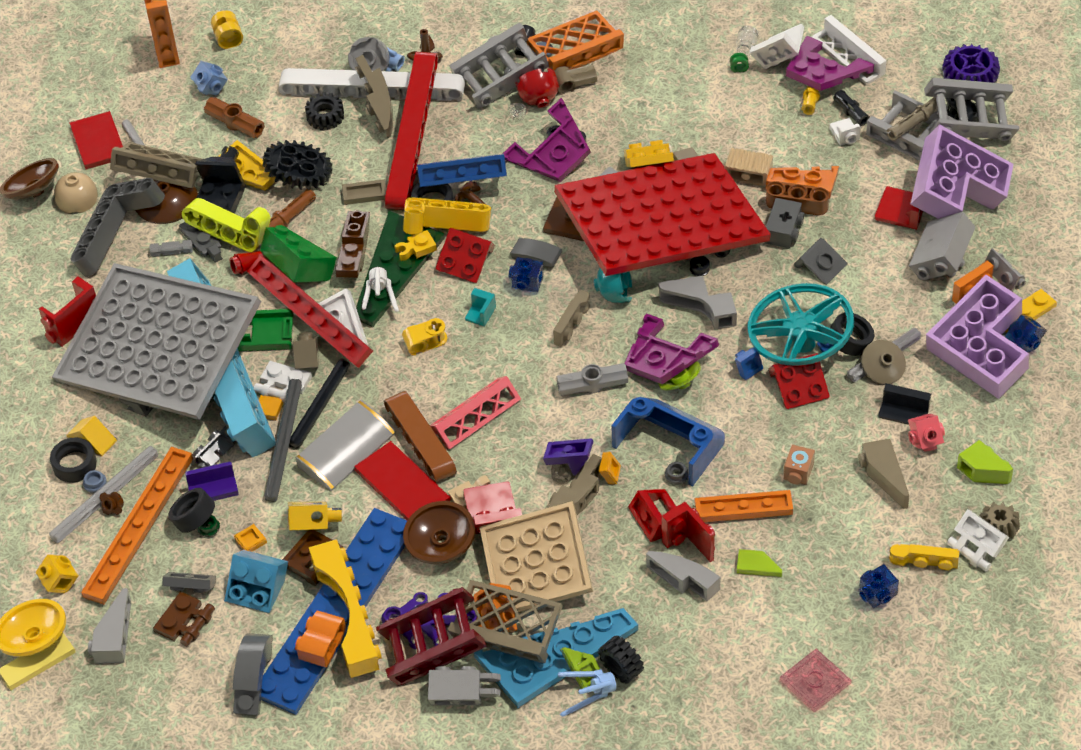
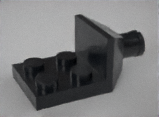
[195,146,246,214]

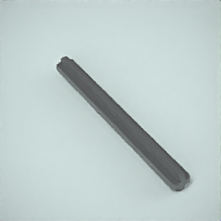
[264,379,302,502]

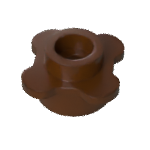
[100,492,124,515]

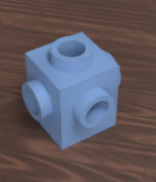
[190,61,228,96]

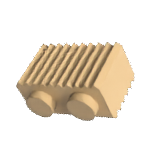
[724,148,773,186]

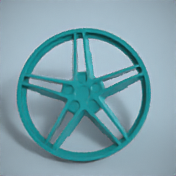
[748,283,854,366]

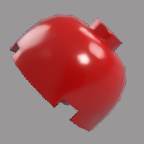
[515,68,559,108]

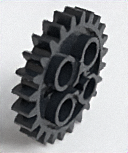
[262,140,333,190]

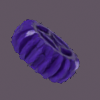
[942,43,1000,83]

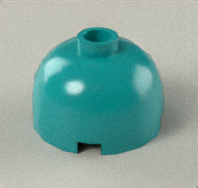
[594,268,632,303]

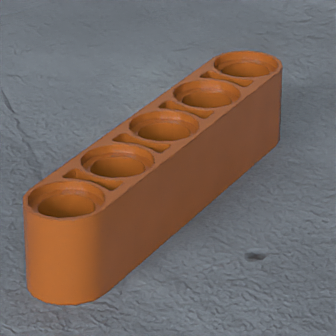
[384,391,457,483]

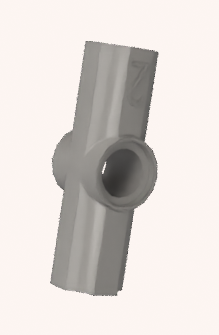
[556,363,628,396]

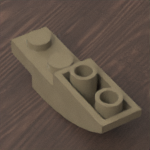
[355,55,393,138]
[547,454,601,515]

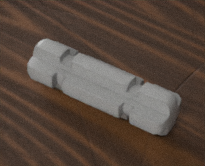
[149,240,193,257]

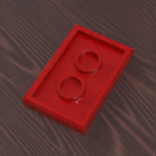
[69,111,123,170]

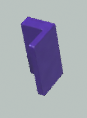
[185,462,239,501]

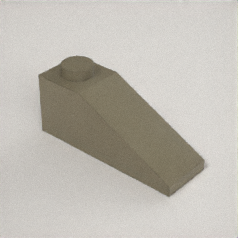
[858,439,909,509]

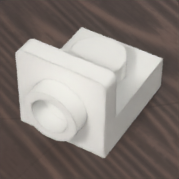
[829,118,861,146]

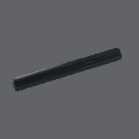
[289,358,350,449]

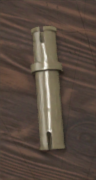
[887,97,938,141]

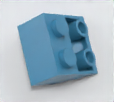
[224,550,288,613]

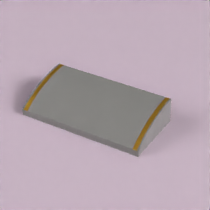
[296,400,396,491]

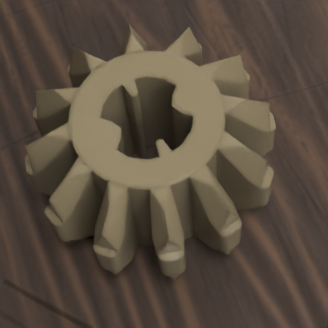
[979,501,1020,539]

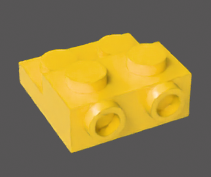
[624,140,674,167]

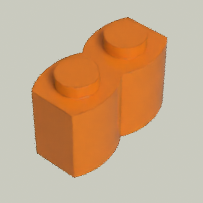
[295,610,346,667]

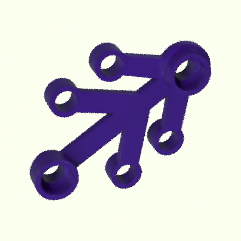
[381,592,477,649]

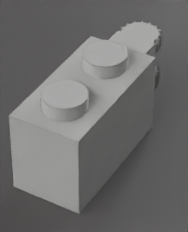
[428,666,501,705]

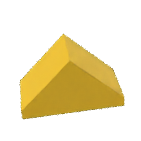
[66,415,117,456]

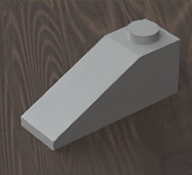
[88,588,131,664]

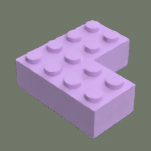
[911,124,1014,219]
[926,275,1029,399]

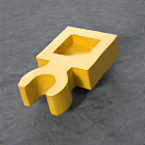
[395,230,437,261]

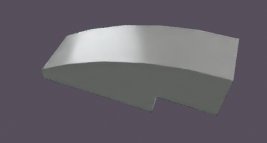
[646,551,721,601]

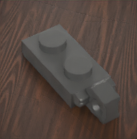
[179,222,223,263]

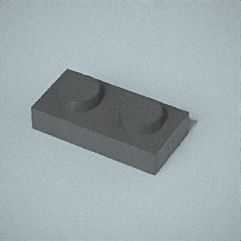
[162,572,216,593]

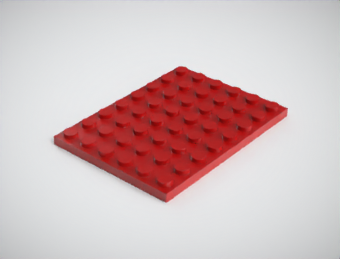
[554,153,771,276]

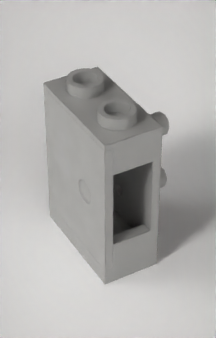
[909,212,975,281]

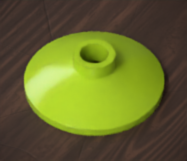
[658,361,701,390]

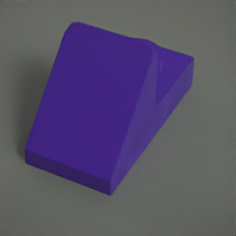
[543,438,594,476]

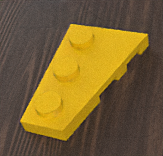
[218,140,275,191]

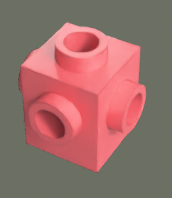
[908,413,945,452]

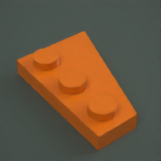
[766,166,839,199]

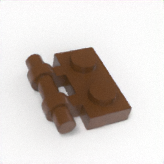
[153,591,215,647]

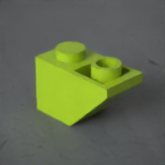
[957,440,1013,484]

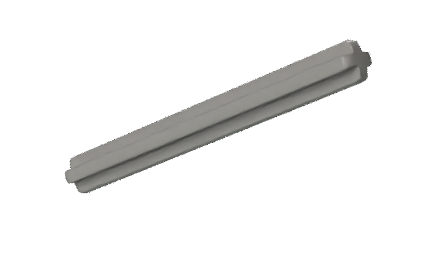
[49,446,158,543]

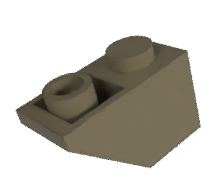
[292,332,319,369]

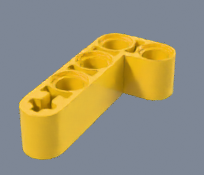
[403,198,491,234]

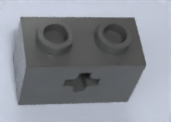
[764,198,805,248]

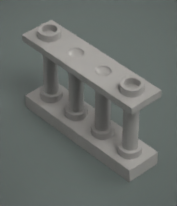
[449,22,549,109]
[924,78,1019,141]
[866,90,967,161]

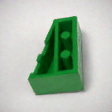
[260,225,337,282]

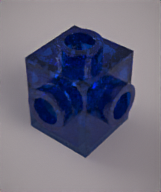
[508,257,544,293]
[1005,314,1047,352]
[858,564,899,608]

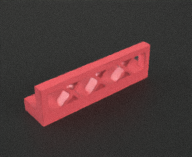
[430,376,521,449]

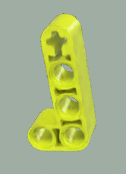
[182,198,270,252]

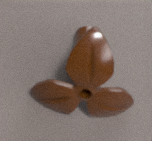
[407,29,443,61]
[454,180,487,205]

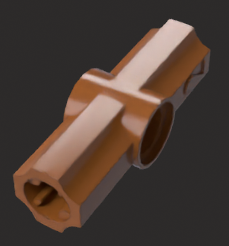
[204,97,265,138]

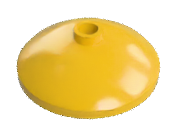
[0,599,66,657]

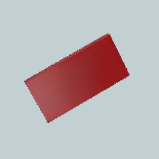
[354,441,451,521]

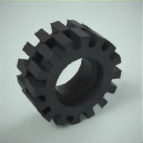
[305,92,344,130]
[598,635,644,684]

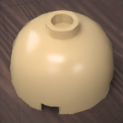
[54,172,98,214]

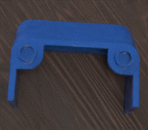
[611,397,725,487]

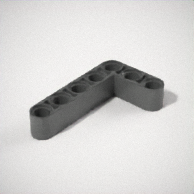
[70,178,165,277]

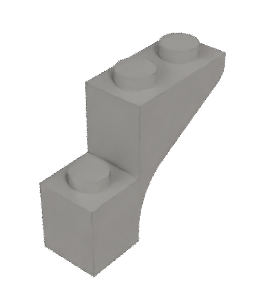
[659,276,737,330]

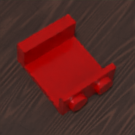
[39,276,96,347]

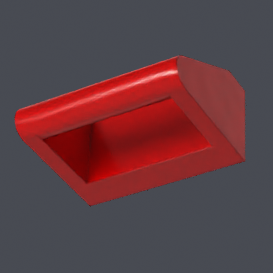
[628,489,677,542]

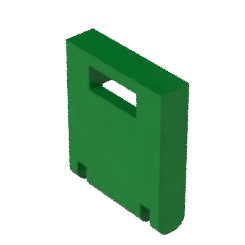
[237,309,293,352]

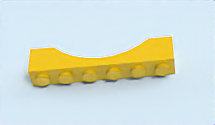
[309,539,382,678]

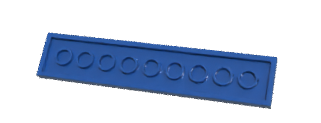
[261,508,407,715]

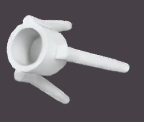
[362,267,399,312]

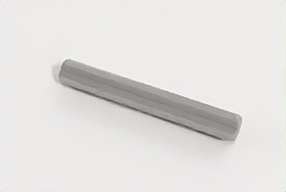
[847,328,921,382]

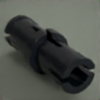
[833,90,870,126]

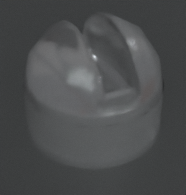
[509,103,526,121]

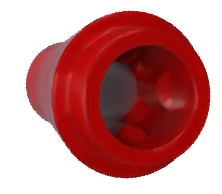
[229,251,263,275]

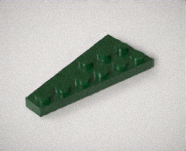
[356,210,445,327]

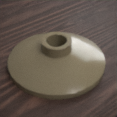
[861,340,906,385]

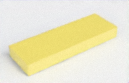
[0,633,76,690]

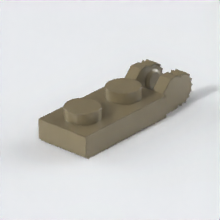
[553,290,590,347]

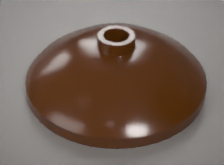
[0,158,59,199]
[135,179,198,224]
[403,501,475,564]

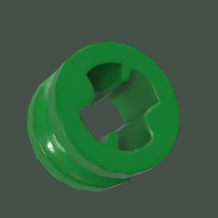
[730,53,749,73]

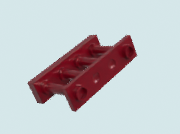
[376,587,486,686]

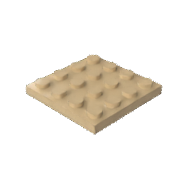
[480,501,593,612]

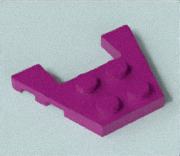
[786,36,874,91]
[502,98,591,182]
[624,313,719,384]

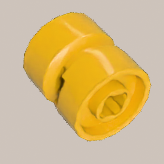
[211,10,243,49]

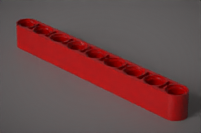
[385,51,438,210]

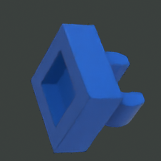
[735,347,764,380]

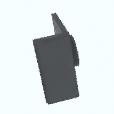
[794,237,848,285]

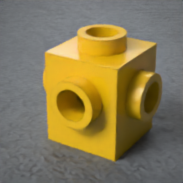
[36,554,79,593]

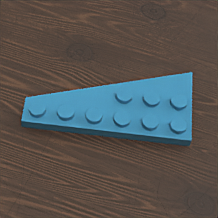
[474,608,638,708]

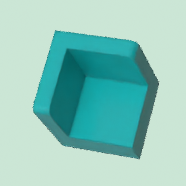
[465,288,496,327]

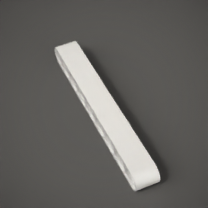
[278,68,465,101]

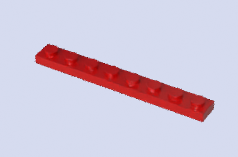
[247,255,373,368]

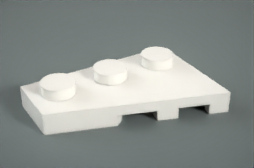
[318,288,368,346]

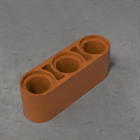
[766,181,829,215]

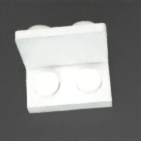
[750,24,804,69]

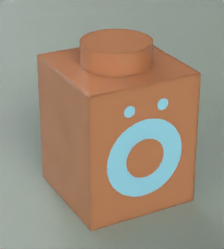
[784,445,815,485]

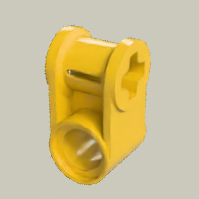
[402,318,448,356]

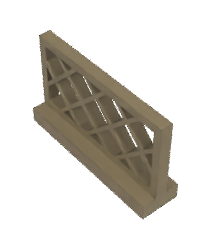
[110,142,202,188]
[448,580,563,664]

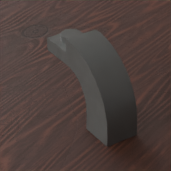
[233,633,273,715]

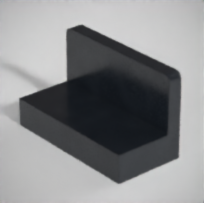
[878,383,932,425]

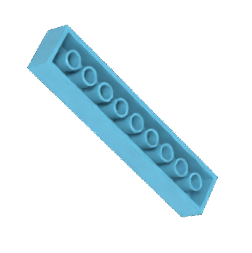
[167,258,276,457]

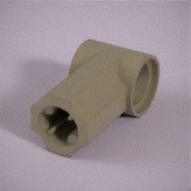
[555,64,597,94]

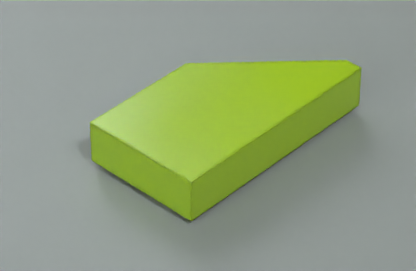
[737,549,782,577]
[560,647,600,689]

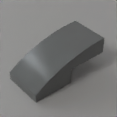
[510,238,562,267]

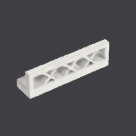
[811,15,887,86]

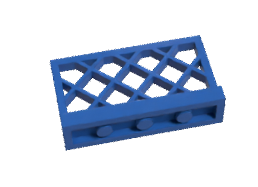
[417,154,507,187]

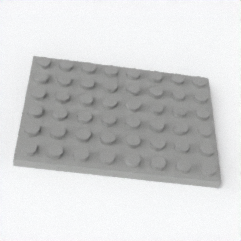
[52,263,261,420]

